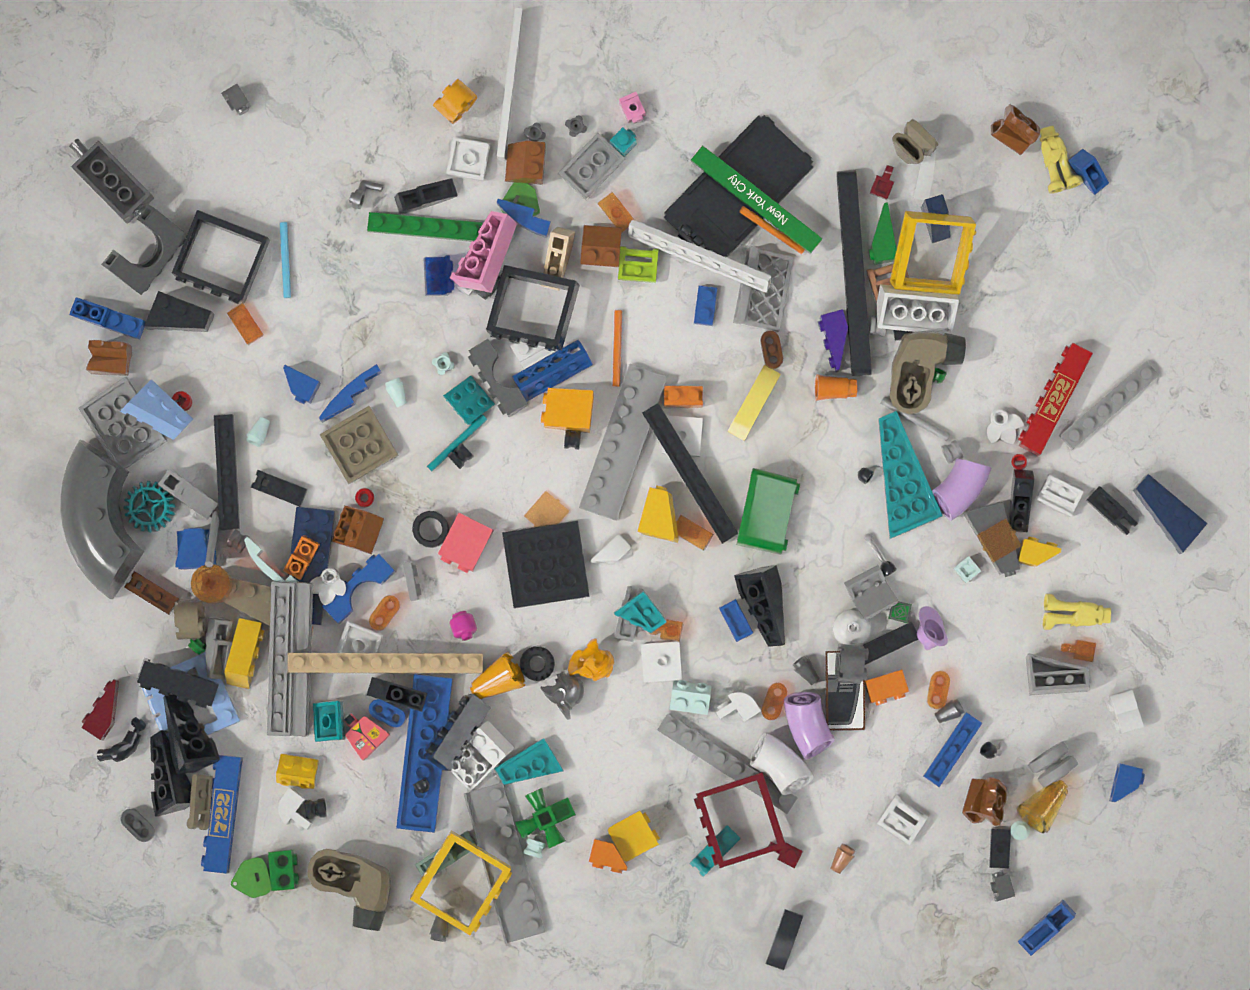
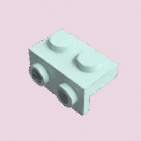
[669,680,712,715]

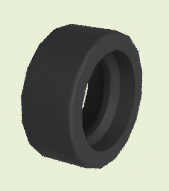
[412,511,449,548]

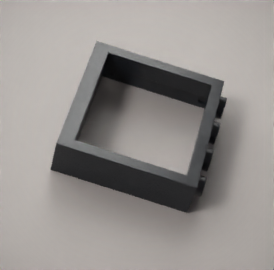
[172,210,270,304]
[486,265,580,351]

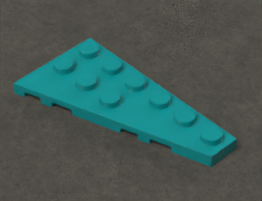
[878,411,943,539]

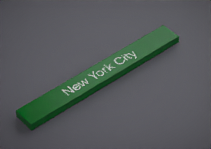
[691,145,823,254]

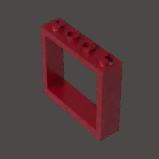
[694,772,786,868]

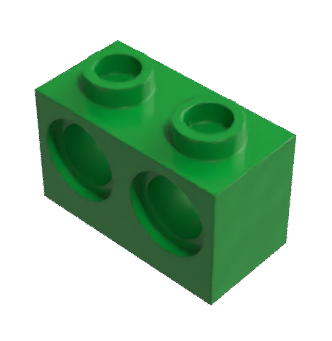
[268,850,299,891]

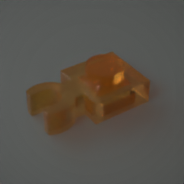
[648,619,684,643]

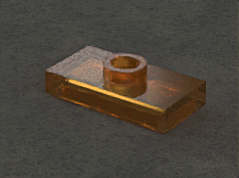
[597,192,635,232]
[227,303,264,345]
[676,515,714,551]

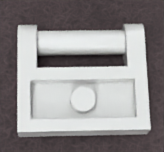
[877,795,928,845]

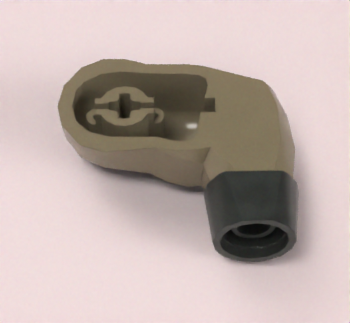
[890,332,966,414]
[307,849,390,931]

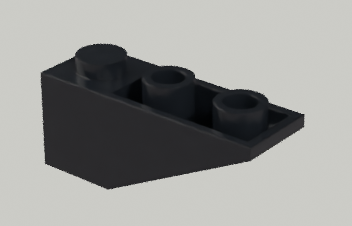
[1009,469,1035,532]
[367,677,428,712]

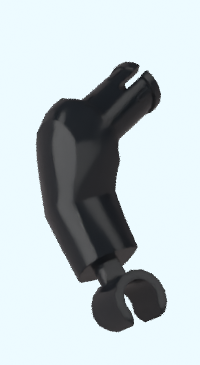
[97,717,146,762]

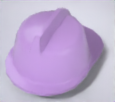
[917,606,948,650]

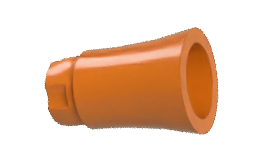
[815,374,857,401]

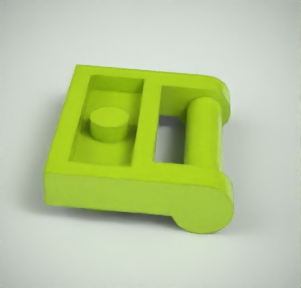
[618,246,658,283]

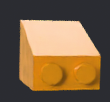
[541,388,594,433]

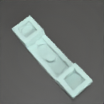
[245,537,298,582]

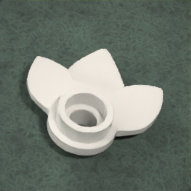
[987,409,1024,444]
[310,568,346,605]

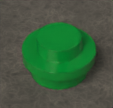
[188,638,206,655]

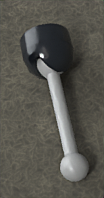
[865,534,897,577]

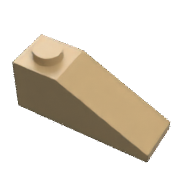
[541,227,575,291]

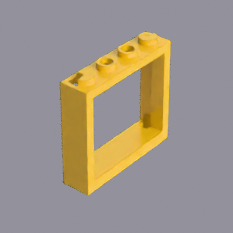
[890,211,977,295]
[410,830,512,935]

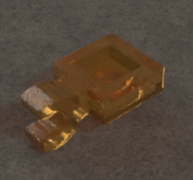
[1061,640,1096,662]

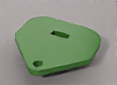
[501,182,540,216]
[231,857,271,898]

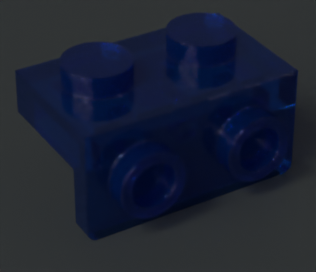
[423,255,454,296]

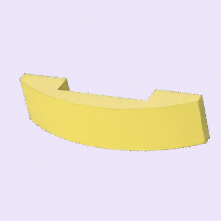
[728,365,781,441]

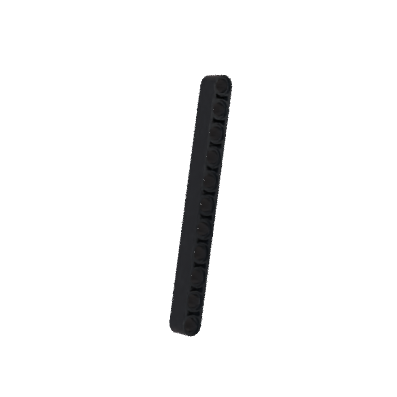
[837,170,872,376]

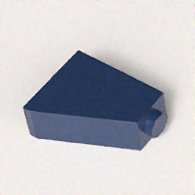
[921,194,950,244]

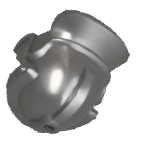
[540,672,584,720]

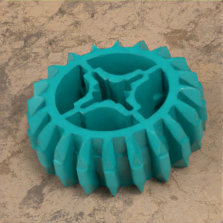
[123,481,176,533]

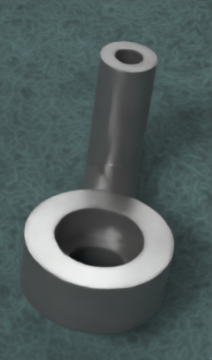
[349,180,383,209]

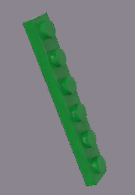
[367,212,483,242]

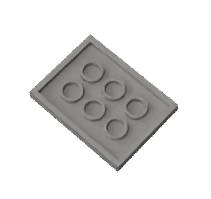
[78,377,167,469]

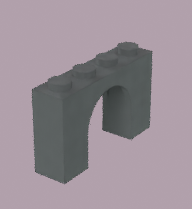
[101,204,187,295]

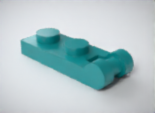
[689,825,741,877]

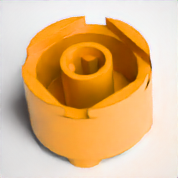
[433,79,477,124]

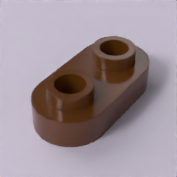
[760,331,783,369]

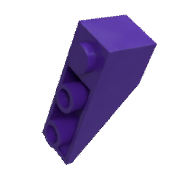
[817,309,848,372]

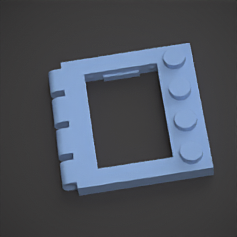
[142,652,240,739]

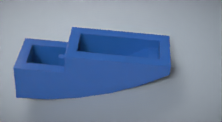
[497,199,551,238]
[1018,900,1076,956]

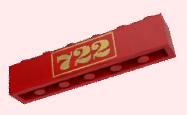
[1018,343,1093,456]

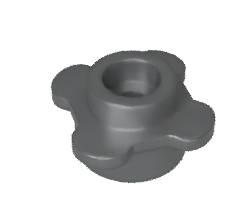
[565,115,587,137]
[524,123,546,141]

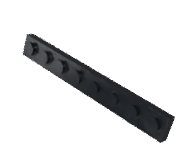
[642,403,738,544]

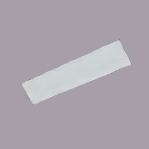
[914,131,938,200]

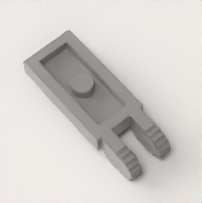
[614,586,644,642]

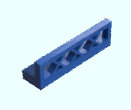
[512,339,593,402]

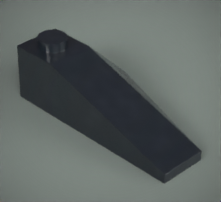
[734,565,785,647]
[163,694,220,774]

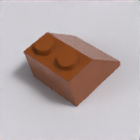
[505,141,546,185]
[580,225,622,267]

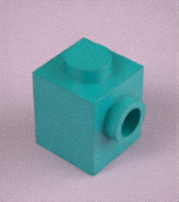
[610,127,637,157]

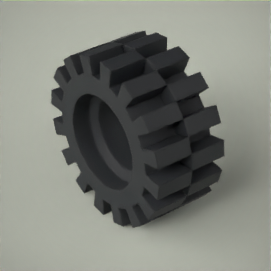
[520,646,555,681]

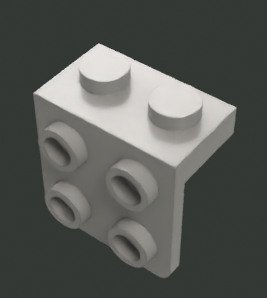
[844,565,898,620]

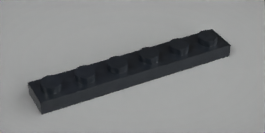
[214,414,240,530]

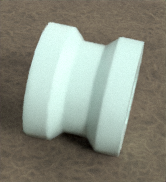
[523,838,546,858]

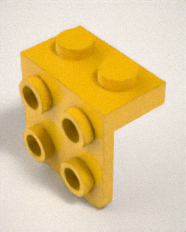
[608,810,660,862]

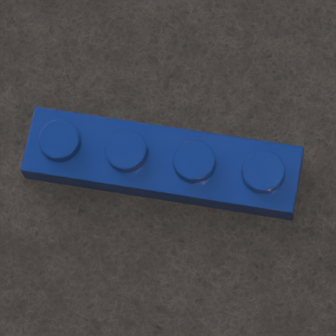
[923,712,982,787]

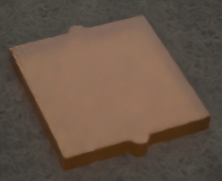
[524,491,569,527]
[976,518,1022,563]

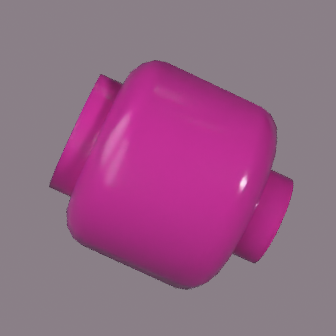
[449,611,477,641]

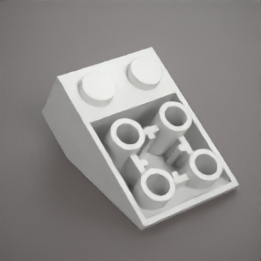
[451,721,514,792]

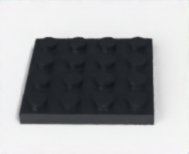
[502,521,590,609]

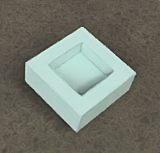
[953,556,981,583]

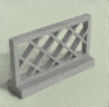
[733,246,794,332]

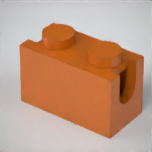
[664,386,703,408]
[865,670,909,706]

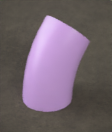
[932,459,991,521]
[784,692,835,759]

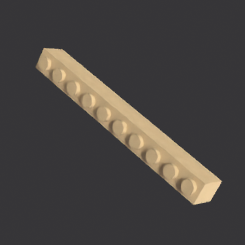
[287,653,483,674]

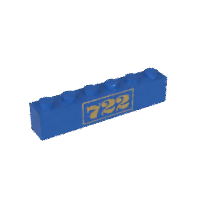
[201,755,243,874]

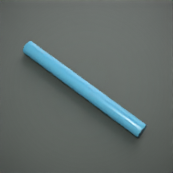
[280,222,291,298]

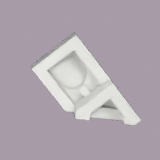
[591,534,631,564]

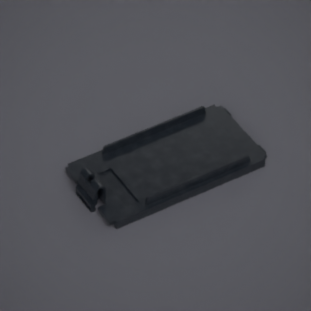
[664,115,814,257]

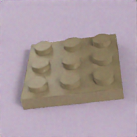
[320,406,399,484]

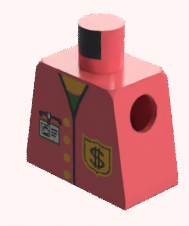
[343,713,390,760]

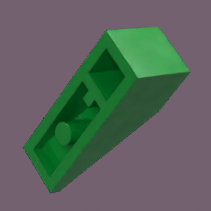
[868,202,897,265]

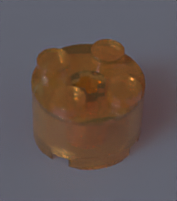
[191,564,233,604]

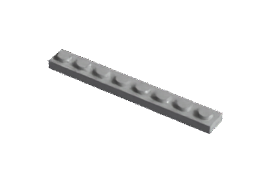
[657,714,797,814]

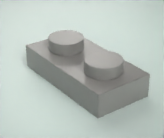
[403,561,421,601]

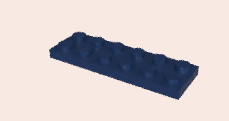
[288,507,335,625]

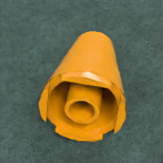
[470,652,526,699]

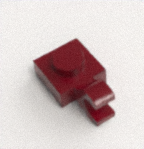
[869,165,894,200]
[768,841,803,869]

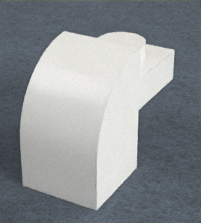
[716,692,761,722]
[278,788,313,830]

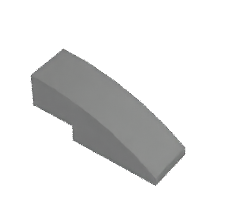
[206,617,232,680]

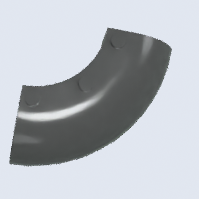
[60,440,144,599]

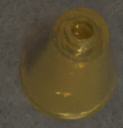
[1017,780,1068,834]

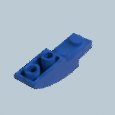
[69,297,146,340]

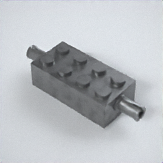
[69,138,154,224]

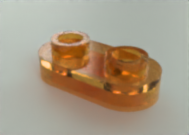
[369,595,400,631]
[927,671,950,709]
[761,683,787,720]

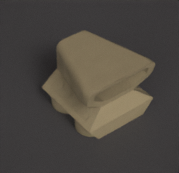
[892,119,938,164]

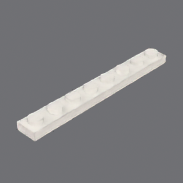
[628,220,771,293]

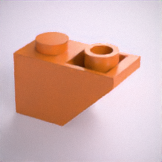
[589,839,627,874]

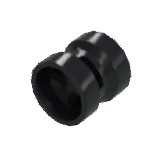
[447,443,474,469]
[305,798,327,819]

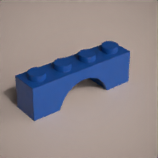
[322,554,396,624]

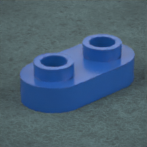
[369,699,406,728]

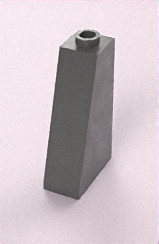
[964,502,1020,577]

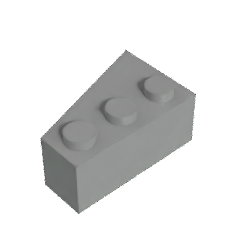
[1026,653,1090,696]

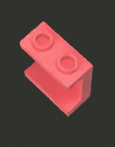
[438,513,494,573]

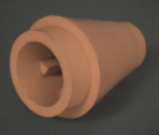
[830,843,855,874]

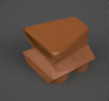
[991,104,1040,155]
[86,340,132,376]
[962,777,1007,826]

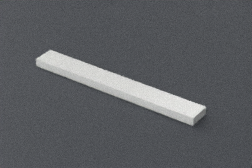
[497,8,523,161]

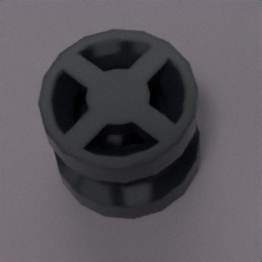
[564,430,581,450]

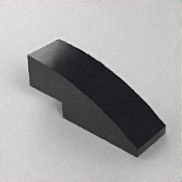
[394,178,458,215]
[765,909,803,970]

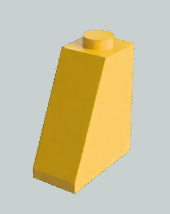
[637,485,679,543]

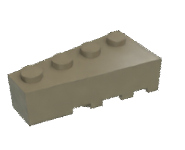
[201,572,271,626]

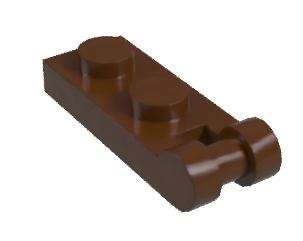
[124,571,179,615]

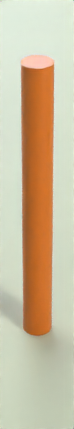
[739,206,805,254]
[612,310,622,387]

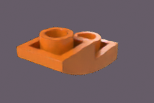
[283,535,320,580]

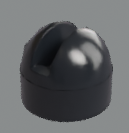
[858,468,874,484]
[980,742,997,759]
[413,777,430,793]

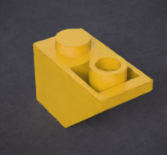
[1018,537,1062,567]

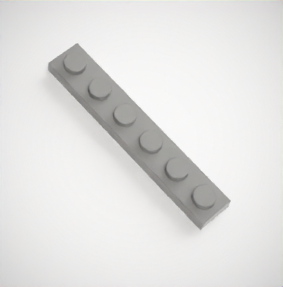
[1060,361,1159,450]

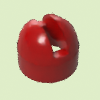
[1011,454,1027,470]

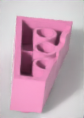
[450,211,517,293]

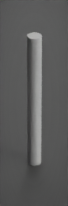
[880,397,950,441]
[205,511,219,567]

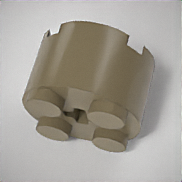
[174,600,206,640]

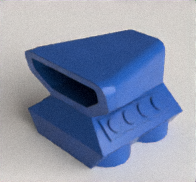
[175,528,217,570]

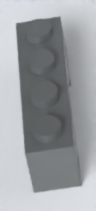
[468,339,528,417]

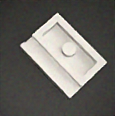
[510,327,557,370]
[1036,475,1083,517]

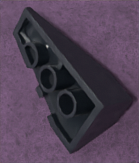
[150,730,192,817]

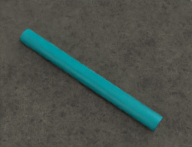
[427,414,488,472]

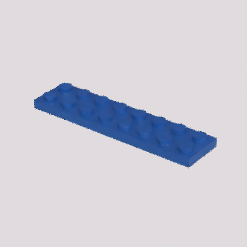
[396,674,453,833]

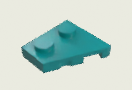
[614,590,667,633]

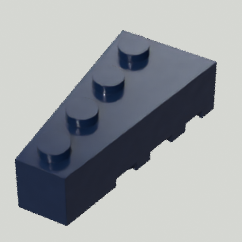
[1133,474,1208,554]

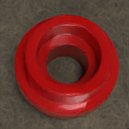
[355,488,374,507]

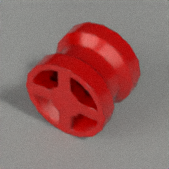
[172,391,192,411]

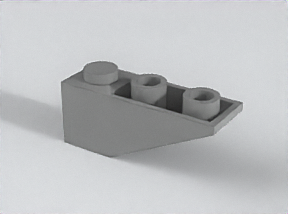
[158,469,219,520]

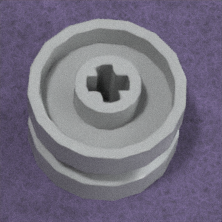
[1028,741,1078,787]

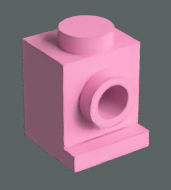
[619,92,646,124]

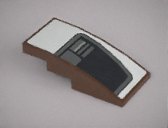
[825,651,865,731]

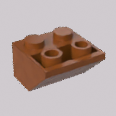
[332,505,384,555]

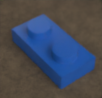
[694,286,717,326]

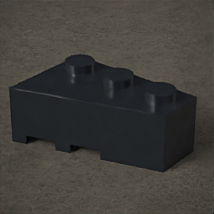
[144,291,215,332]

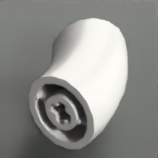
[750,732,814,795]

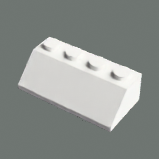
[877,284,959,334]

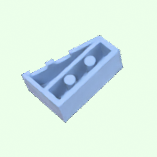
[120,379,193,440]

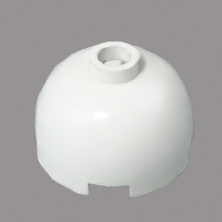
[832,609,871,645]

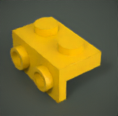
[276,754,319,789]

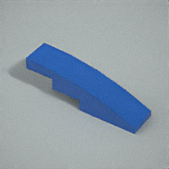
[319,364,382,423]

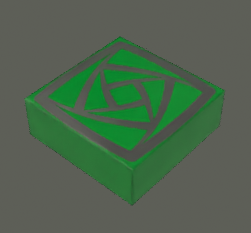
[888,601,912,623]

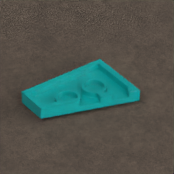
[494,738,564,785]

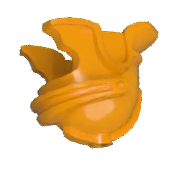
[568,638,614,681]

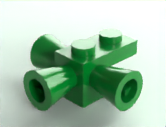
[515,788,576,849]

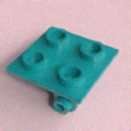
[443,376,495,425]

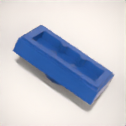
[719,599,753,642]

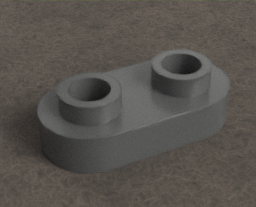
[121,809,155,842]

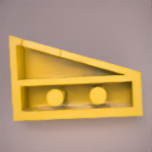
[225,618,265,689]

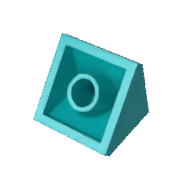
[313,701,345,742]

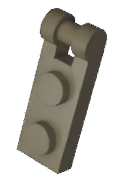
[187,774,213,830]

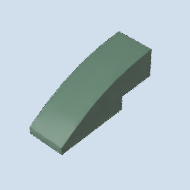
[415,830,477,876]

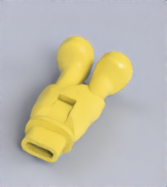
[1039,126,1083,194]
[1043,593,1111,630]

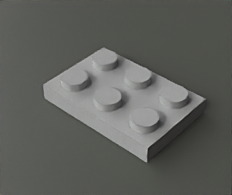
[558,132,625,200]

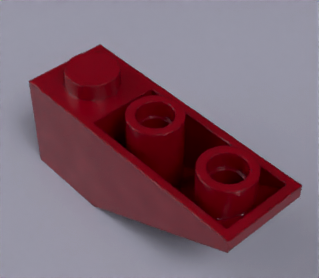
[81,679,119,741]

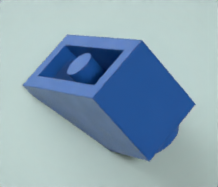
[1068,149,1109,195]
[283,365,321,405]
[1109,764,1145,802]

